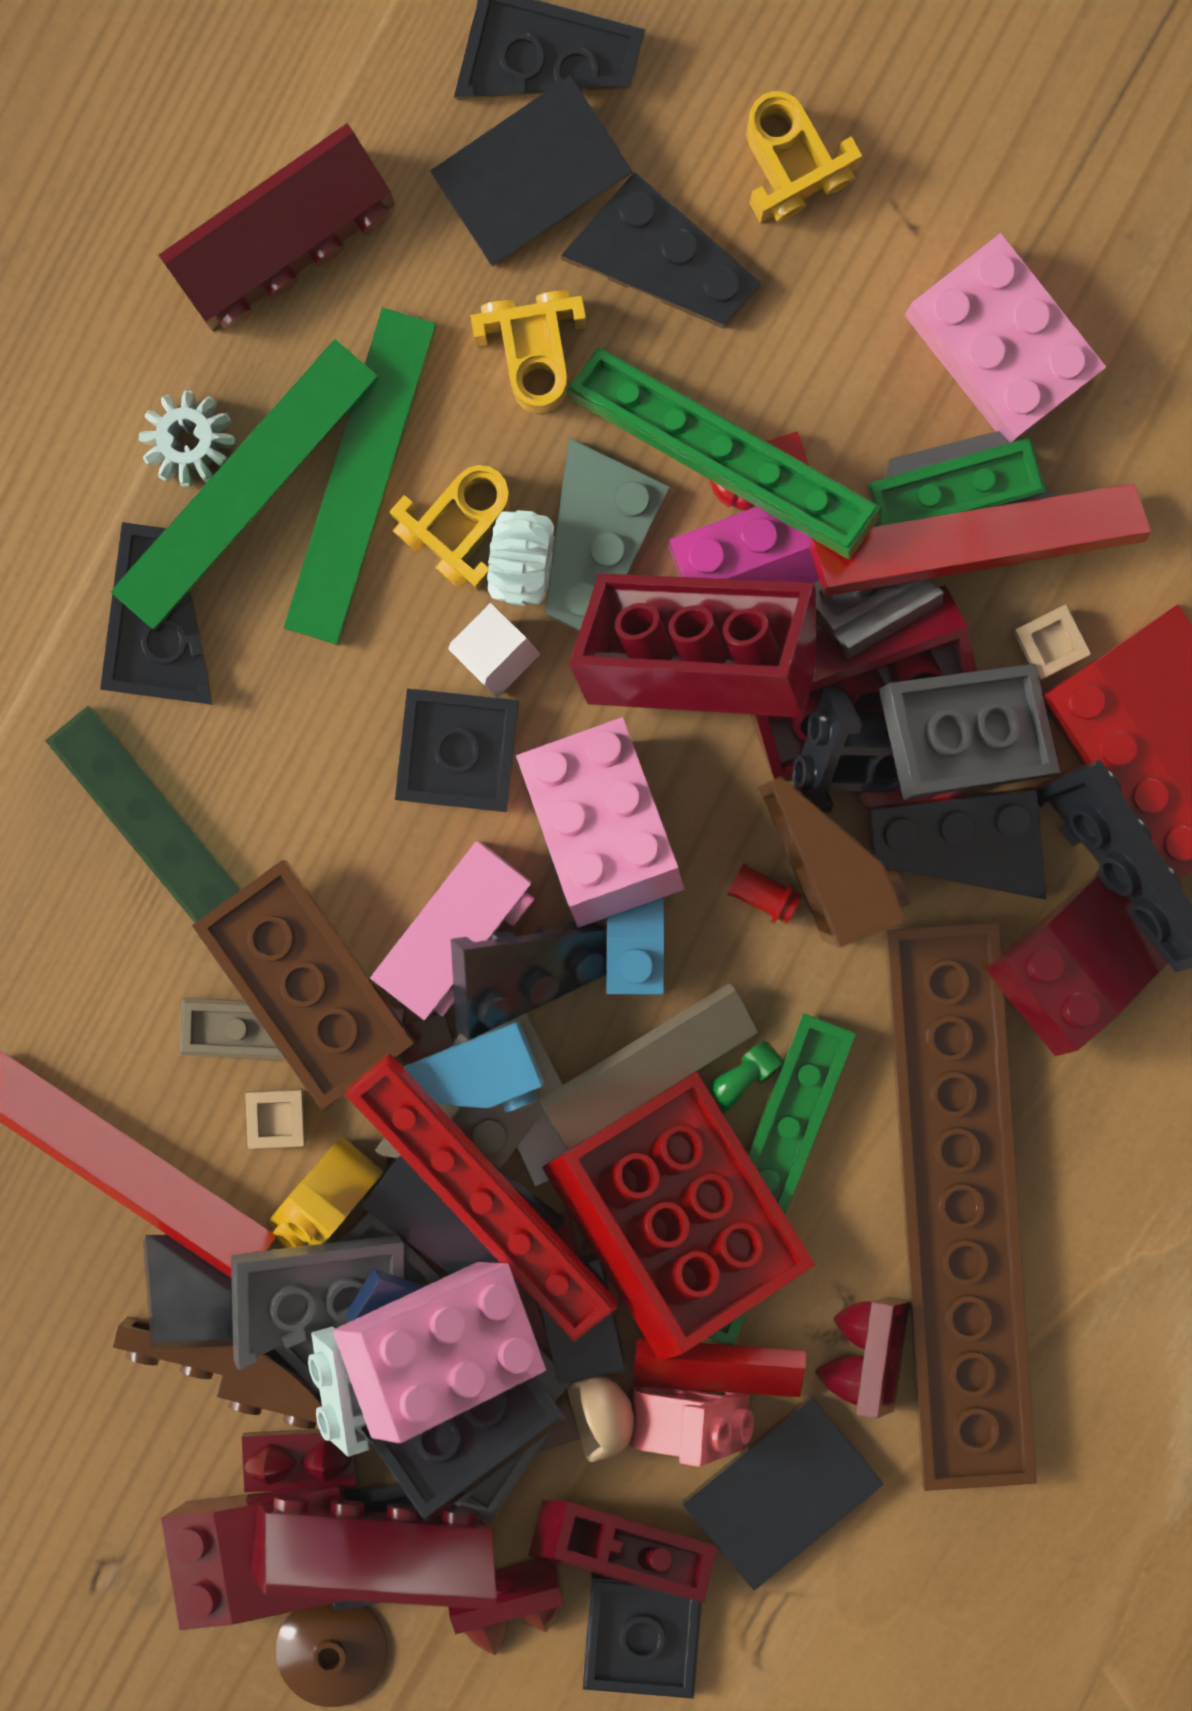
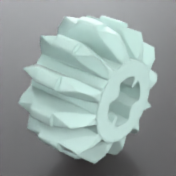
[139,390,236,488]
[487,510,555,606]

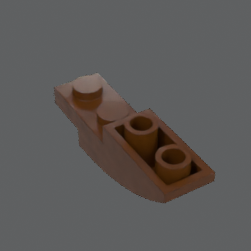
[113,1317,322,1429]

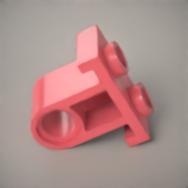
[629,1386,754,1467]

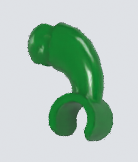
[707,1041,783,1114]

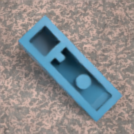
[607,824,664,994]
[403,1020,545,1112]

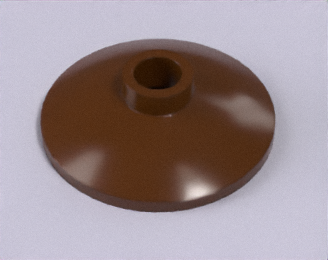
[276,1604,387,1707]

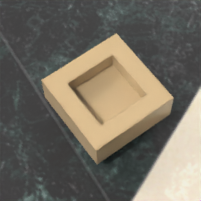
[1013,604,1091,680]
[245,1088,306,1149]

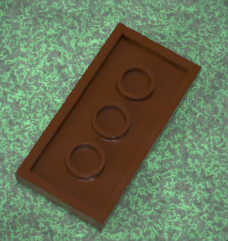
[192,859,416,1110]

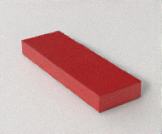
[633,1339,806,1397]

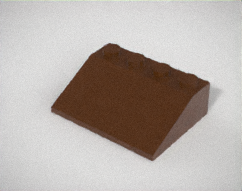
[758,777,910,948]

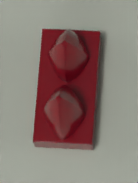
[815,1297,910,1418]
[241,1429,358,1493]
[448,1558,564,1655]

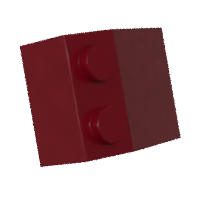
[985,874,1167,1056]
[161,1484,345,1630]

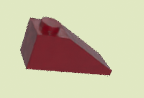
[528,1500,717,1603]

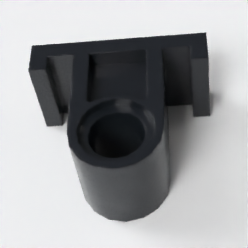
[792,688,901,813]

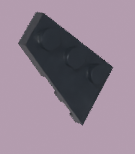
[454,0,646,99]
[100,522,213,705]
[867,787,1047,900]
[451,922,607,1040]

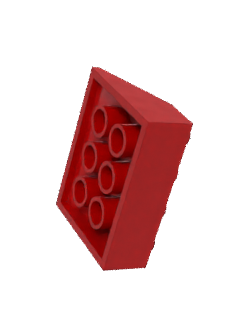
[1043,604,1192,879]
[542,1072,815,1362]

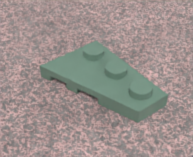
[545,438,669,631]

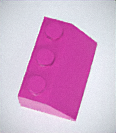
[668,507,819,583]

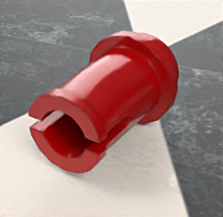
[727,863,802,924]

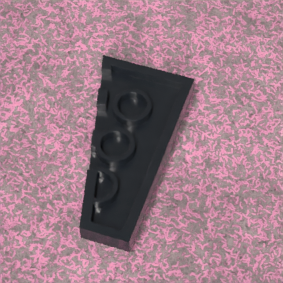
[1035,759,1192,972]

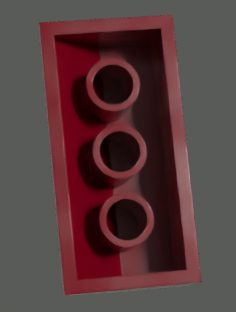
[158,123,395,332]
[569,573,816,718]
[750,585,977,780]
[251,1496,497,1610]

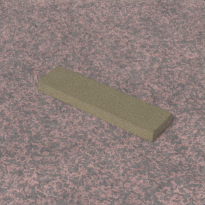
[538,983,758,1150]
[179,998,406,1064]

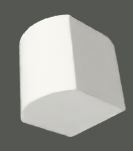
[448,603,541,698]

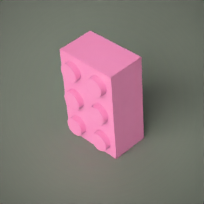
[904,233,1106,443]
[516,717,685,928]
[370,841,535,1020]
[332,1262,546,1443]

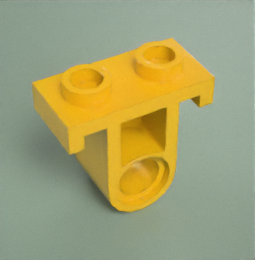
[746,91,862,223]
[470,290,586,414]
[390,465,510,591]
[267,1135,384,1248]

